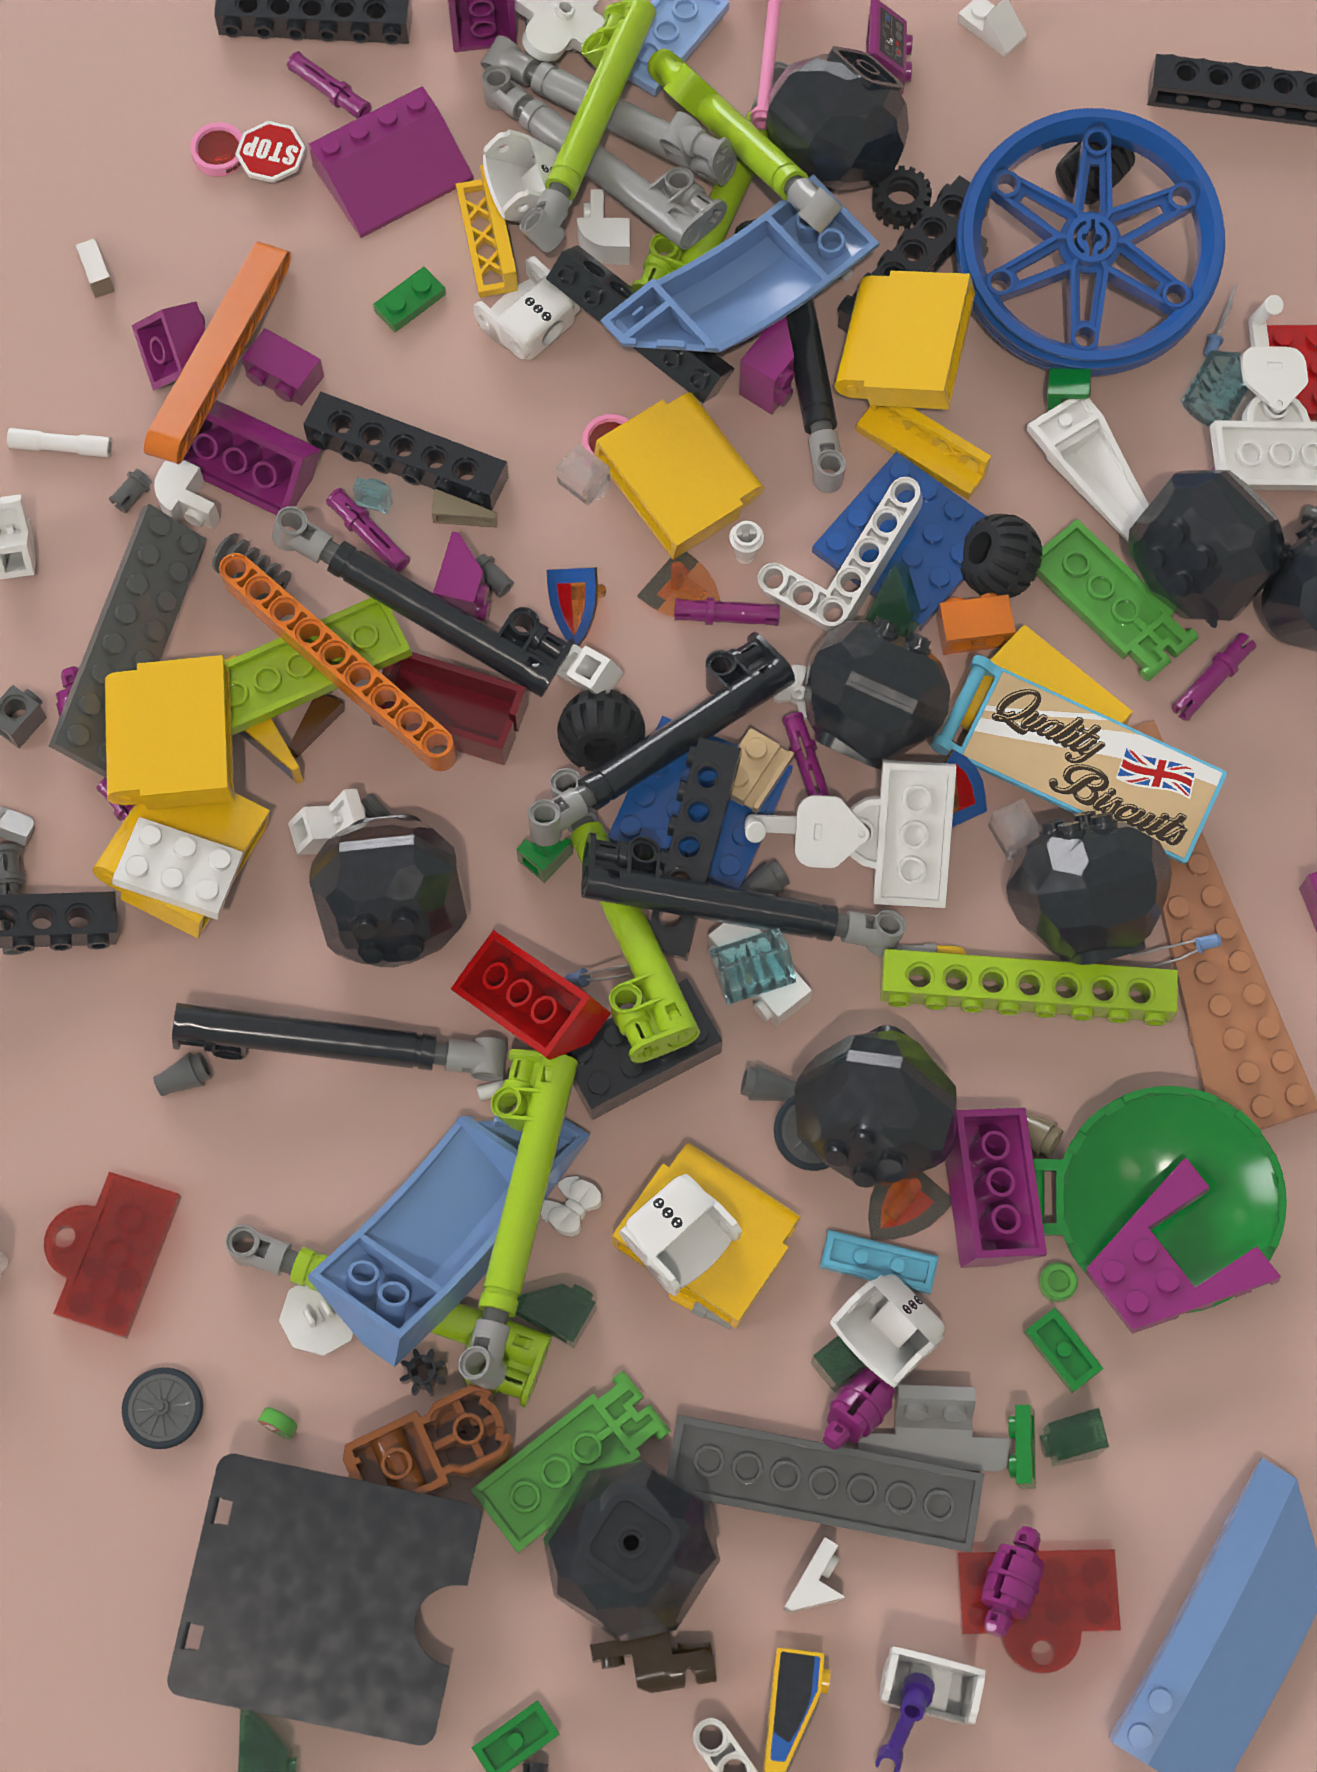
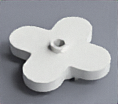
[514,0,605,62]

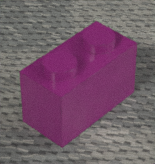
[242,328,324,406]

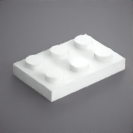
[112,817,243,920]

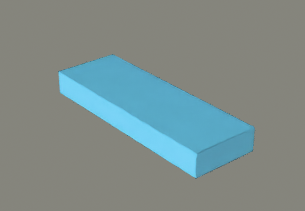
[820,1230,939,1295]

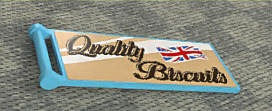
[930,655,1227,864]

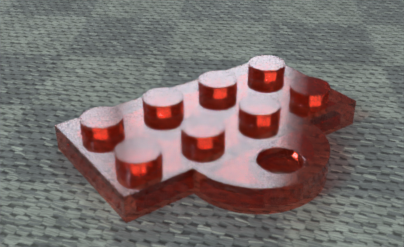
[44,1172,181,1339]
[957,1549,1121,1674]

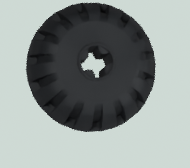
[1055,142,1135,205]
[960,513,1043,598]
[557,689,645,771]

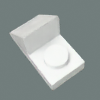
[957,0,1027,58]
[783,1538,846,1614]

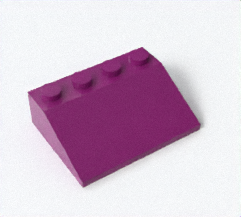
[308,86,474,238]

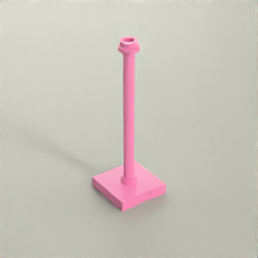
[750,0,781,130]

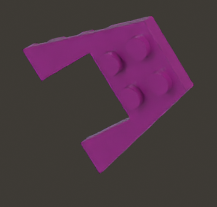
[1086,1158,1281,1334]

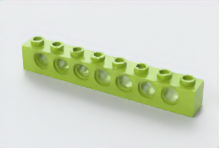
[880,949,1178,1026]

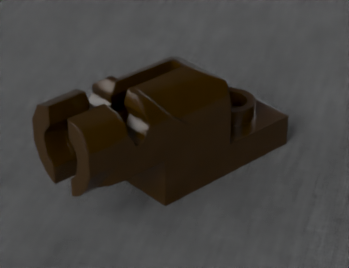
[590,1632,717,1694]

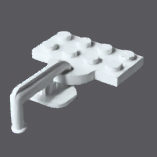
[1210,295,1317,491]
[744,760,956,908]

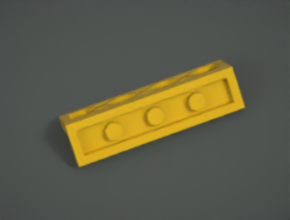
[456,165,518,298]
[855,405,991,500]

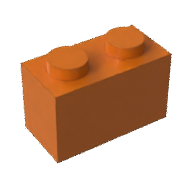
[936,593,1016,655]

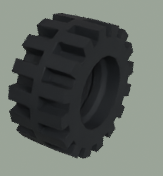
[872,165,932,230]

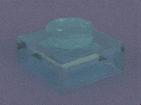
[353,477,393,514]

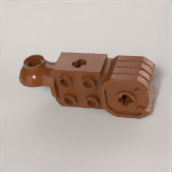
[343,1385,515,1495]

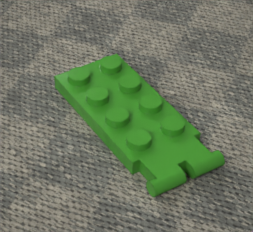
[1036,519,1199,682]
[471,1370,671,1554]

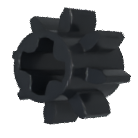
[400,1348,446,1396]

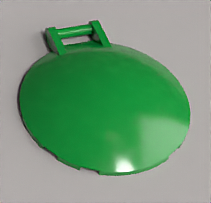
[1033,1086,1287,1314]

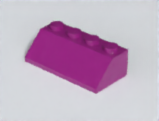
[448,0,517,53]
[183,400,321,516]
[946,1108,1047,1268]

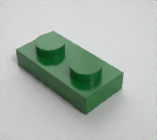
[373,266,446,333]
[1024,1308,1104,1393]
[1008,1405,1036,1488]
[471,1700,560,1772]

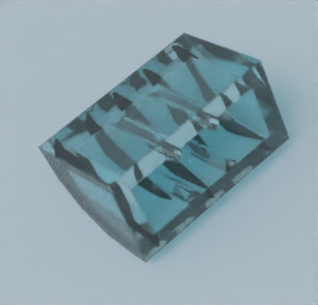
[1181,350,1248,427]
[709,928,796,1005]

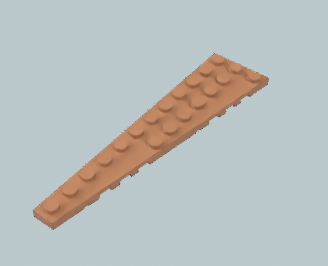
[1131,720,1317,1130]

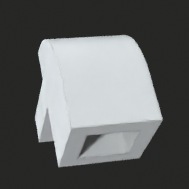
[577,189,630,265]
[154,460,220,530]
[0,494,36,580]
[556,644,624,694]
[288,789,365,855]

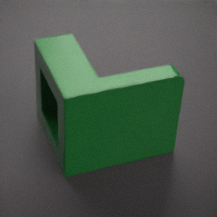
[1048,368,1091,411]
[516,838,573,883]

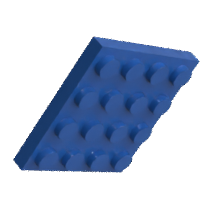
[812,452,987,631]
[608,716,793,888]

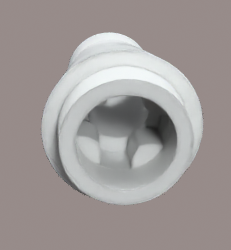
[729,521,764,564]

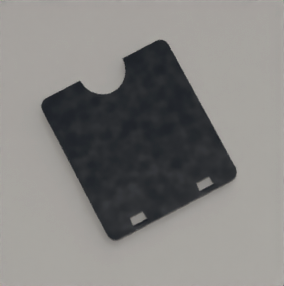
[167,1453,481,1746]

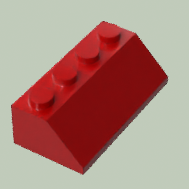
[450,930,611,1060]

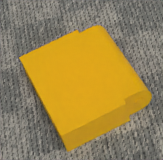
[835,271,975,410]
[594,392,765,560]
[960,624,1133,732]
[105,655,234,810]
[92,792,270,939]
[611,1142,802,1329]

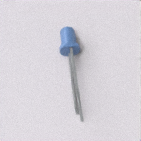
[1204,284,1237,358]
[1132,934,1222,968]
[565,963,631,987]

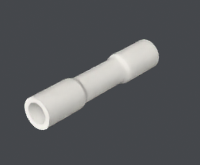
[7,428,113,458]

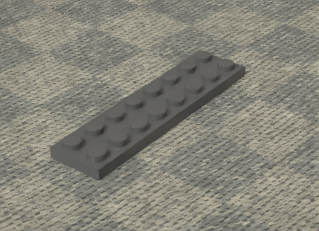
[49,504,206,778]
[667,1415,984,1553]

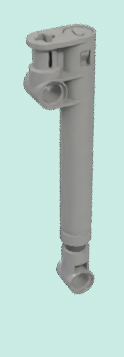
[480,35,737,186]
[481,65,727,250]

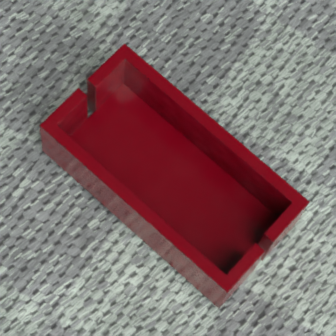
[370,652,528,766]

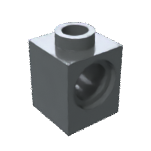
[0,685,47,749]

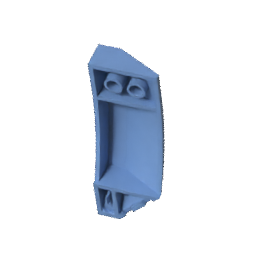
[600,175,879,353]
[308,1116,590,1367]
[1109,1457,1317,1772]

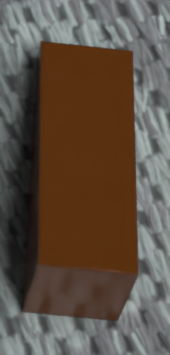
[288,695,345,758]

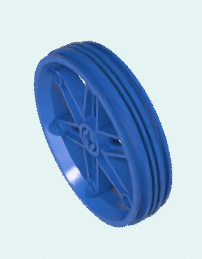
[955,108,1225,377]

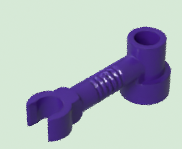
[875,1673,935,1772]

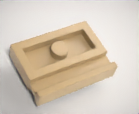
[713,728,794,814]

